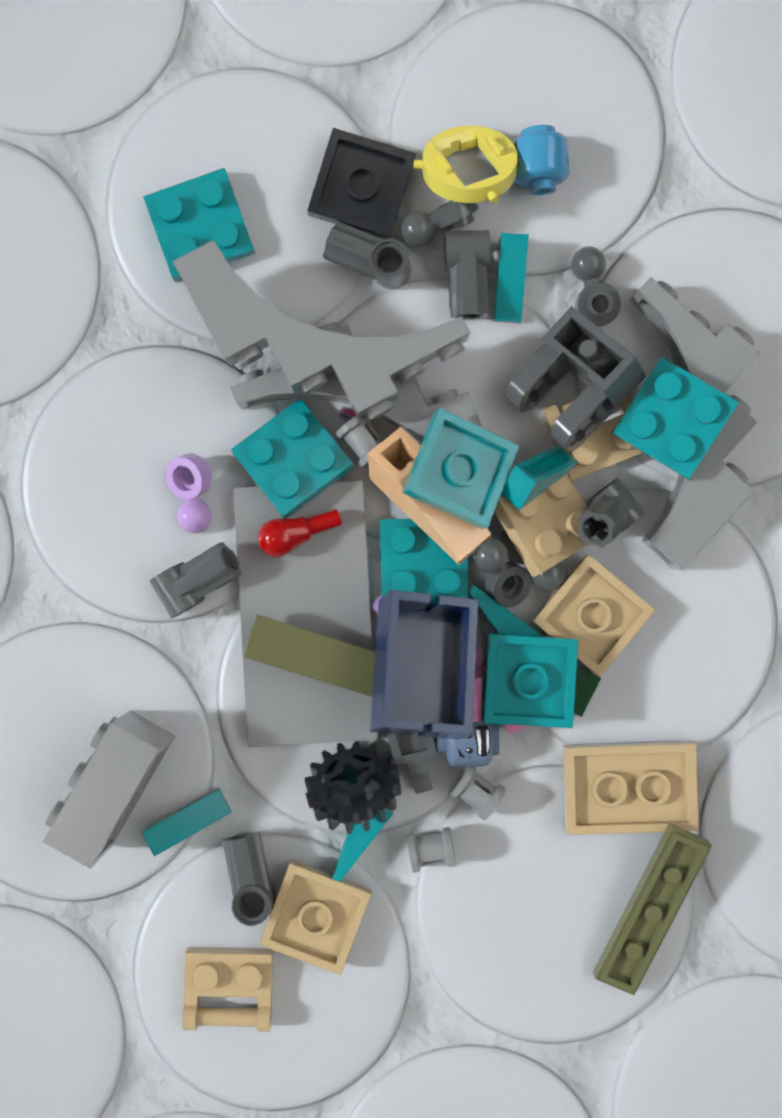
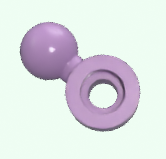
[165,453,212,533]

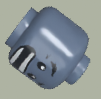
[437,710,499,767]

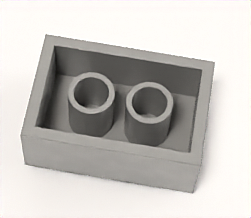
[43,711,175,869]

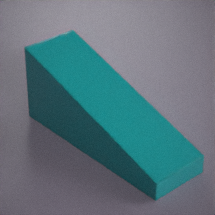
[494,233,529,323]
[501,445,578,510]
[469,585,540,636]
[142,788,232,857]
[332,809,393,882]

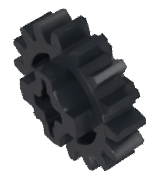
[304,741,402,834]

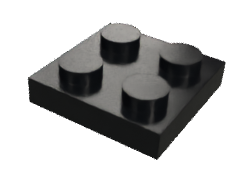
[307,128,416,239]

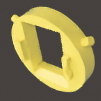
[414,125,518,204]

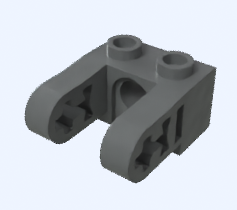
[505,306,646,452]

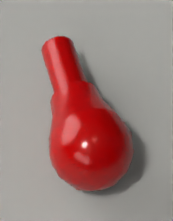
[258,509,342,557]

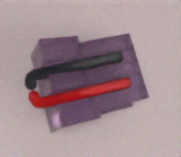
[338,406,356,422]

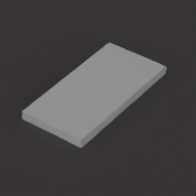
[233,480,378,747]

